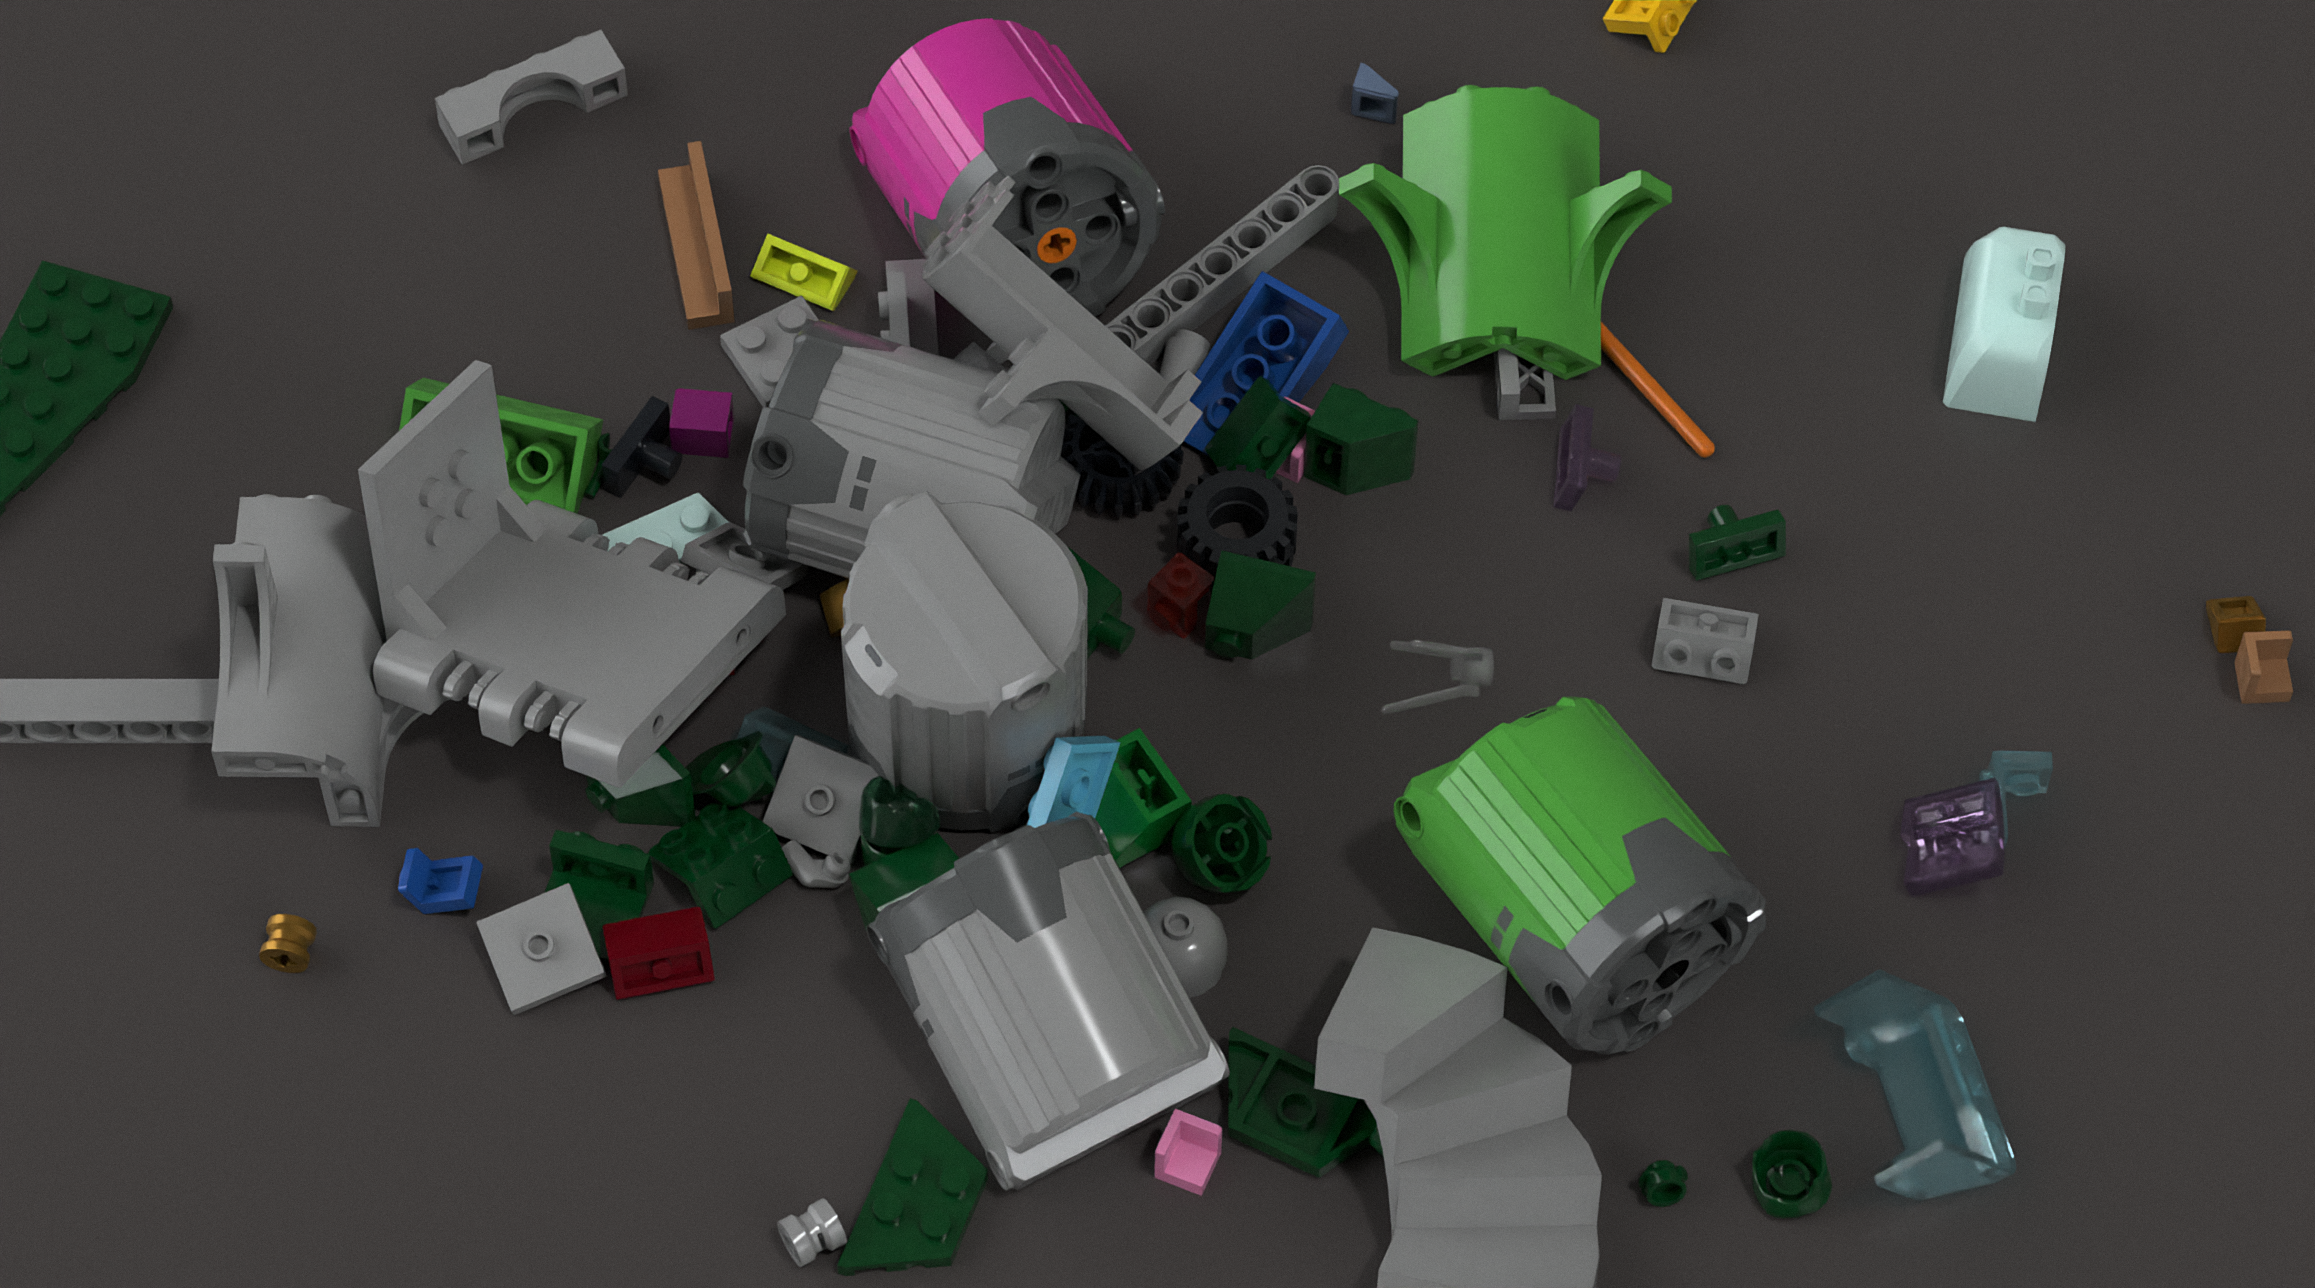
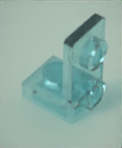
[1979,751,2053,859]

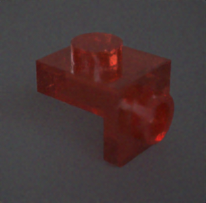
[1147,553,1214,639]

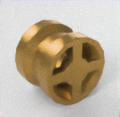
[259,914,317,973]

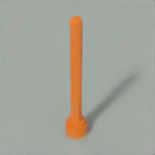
[1601,322,1715,458]

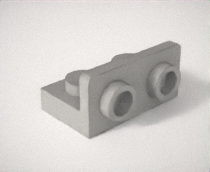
[1652,598,1759,684]

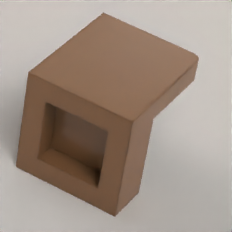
[2234,631,2293,704]

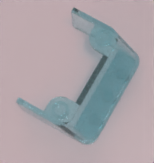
[1814,969,2016,1201]

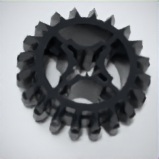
[1061,415,1184,519]

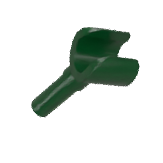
[583,433,613,500]

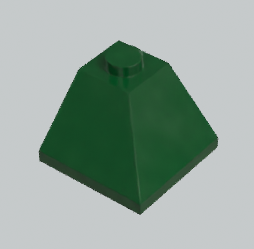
[1205,550,1316,660]
[585,744,696,827]

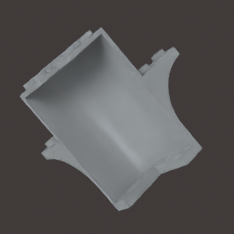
[922,176,1203,470]
[211,494,470,827]

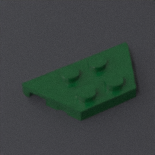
[1228,1027,1377,1178]
[837,1098,988,1276]

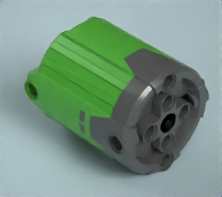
[1394,696,1766,1054]

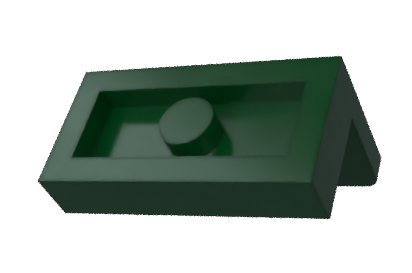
[1205,376,1312,480]

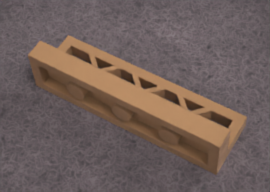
[658,141,735,330]

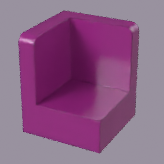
[669,388,735,458]

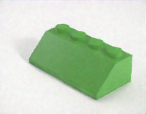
[399,378,604,514]

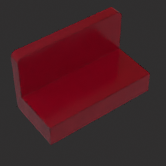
[602,907,715,1000]

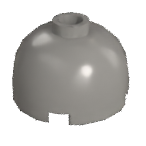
[1143,897,1228,998]

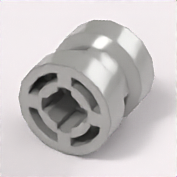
[777,1198,847,1267]

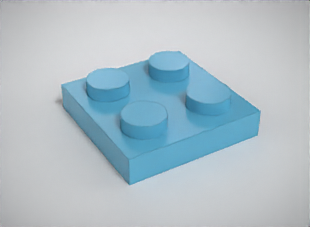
[1027,736,1120,828]

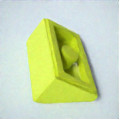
[750,233,857,311]

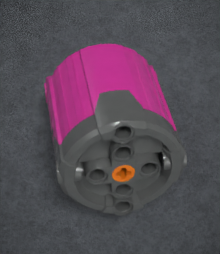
[849,18,1165,317]

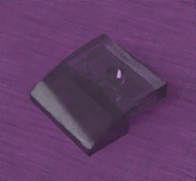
[1900,778,2005,897]

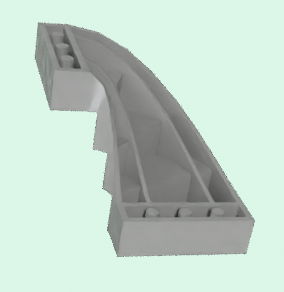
[1314,927,1602,1288]

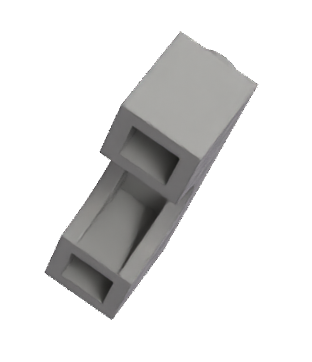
[435,30,628,165]

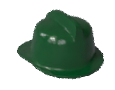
[685,731,776,808]

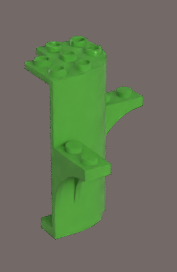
[1339,85,1672,380]

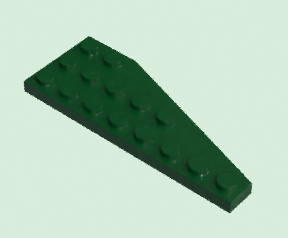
[0,260,174,516]

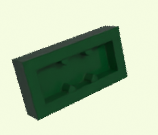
[1689,505,1786,581]

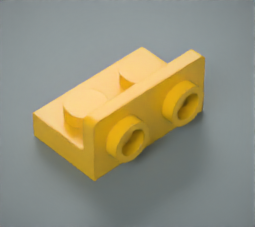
[1603,0,1697,53]

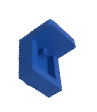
[398,848,483,914]

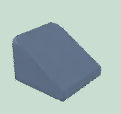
[1351,63,1399,124]

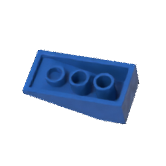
[1183,271,1349,458]

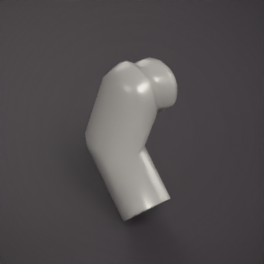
[782,840,851,888]

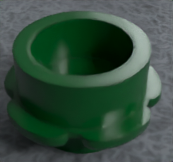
[1638,1160,1688,1207]

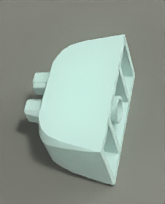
[1943,227,2066,422]

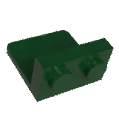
[649,801,793,929]
[544,830,654,964]

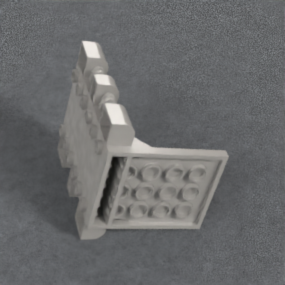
[358,360,786,788]

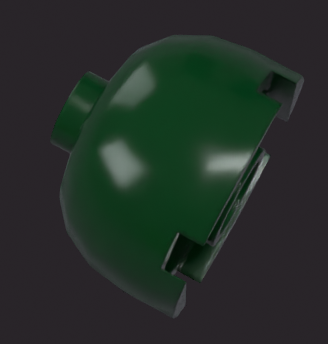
[1171,794,1272,893]

